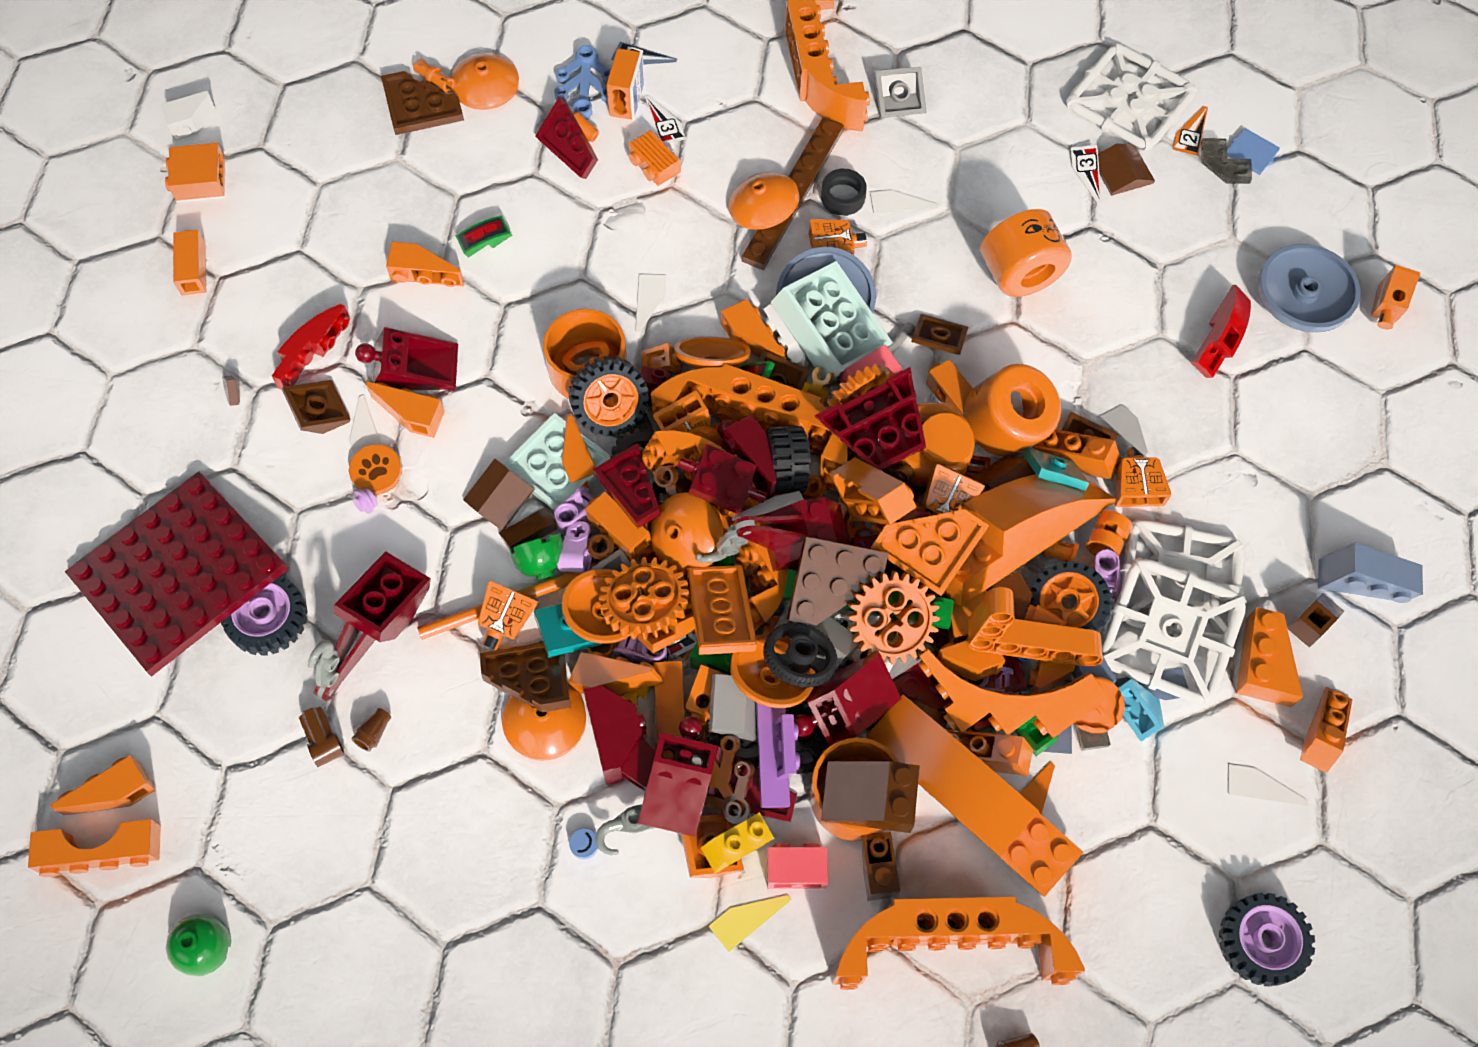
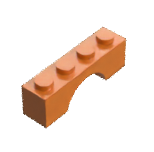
[28,819,161,877]

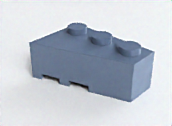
[1318,542,1423,603]

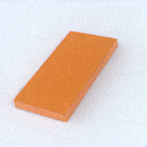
[687,565,757,655]

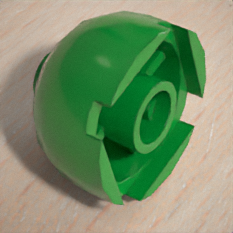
[509,534,563,581]
[165,914,232,976]

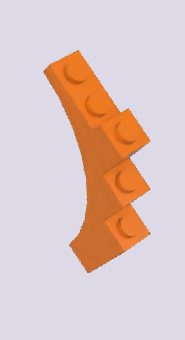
[918,649,1109,738]

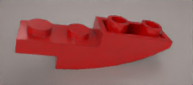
[1191,285,1251,378]
[271,304,350,390]

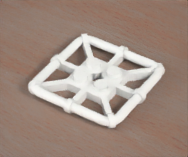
[1066,43,1197,151]
[1120,519,1244,644]
[1101,557,1247,705]

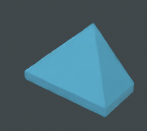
[1119,679,1165,742]

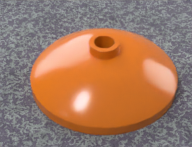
[450,53,519,110]
[728,172,799,230]
[674,337,751,369]
[651,493,723,575]
[562,569,644,643]
[730,634,815,708]
[502,684,587,761]

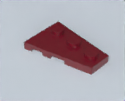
[535,97,599,179]
[593,443,660,529]
[708,745,797,822]

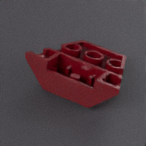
[815,366,926,471]

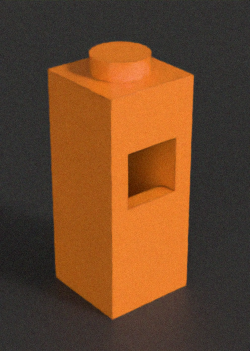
[173,229,207,295]
[926,359,973,416]
[585,492,652,560]

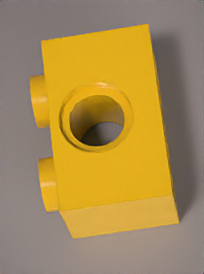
[701,812,774,874]

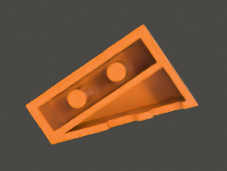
[829,457,916,525]
[1236,607,1303,707]

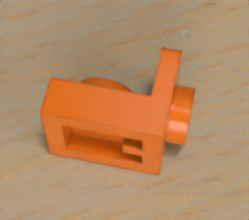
[642,343,683,375]

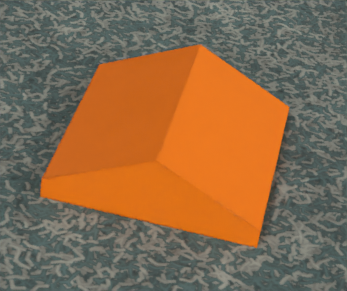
[681,814,744,878]

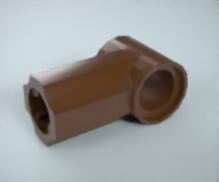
[299,706,345,767]

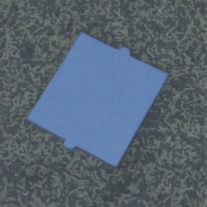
[1225,128,1280,175]

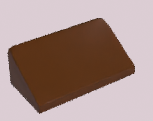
[1062,412,1118,440]
[499,507,558,550]

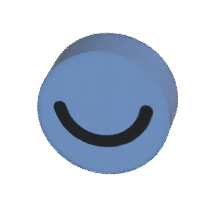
[569,828,598,860]

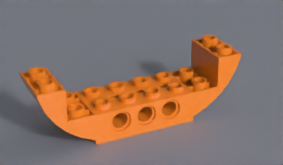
[785,0,870,131]
[650,363,848,490]
[642,430,788,632]
[832,897,1085,990]

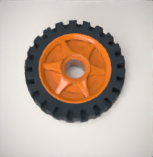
[569,356,649,436]
[1029,561,1112,632]

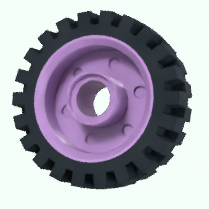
[221,575,308,656]
[1219,893,1316,987]

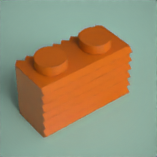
[628,130,681,186]

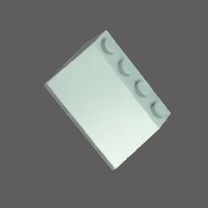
[770,261,893,385]

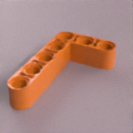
[968,587,1103,667]

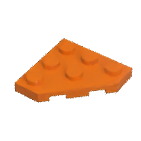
[871,509,990,596]

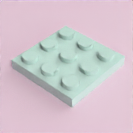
[503,413,611,511]

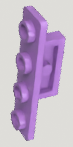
[756,702,800,808]

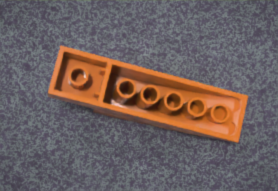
[944,474,1116,606]
[866,695,1083,897]

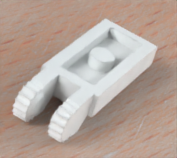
[763,304,810,367]

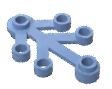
[554,45,611,120]

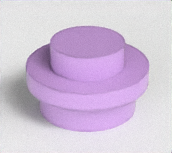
[353,488,378,514]

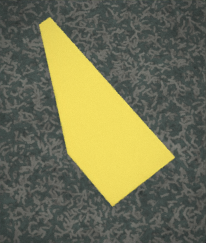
[709,895,792,952]

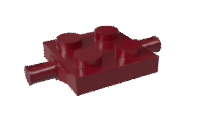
[677,444,767,515]

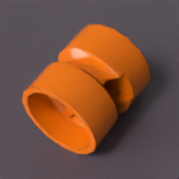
[1086,511,1133,557]

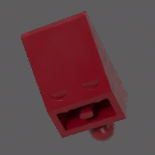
[355,327,459,390]
[718,415,776,501]
[794,651,901,747]
[637,716,718,837]

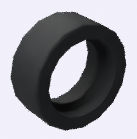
[821,168,867,216]

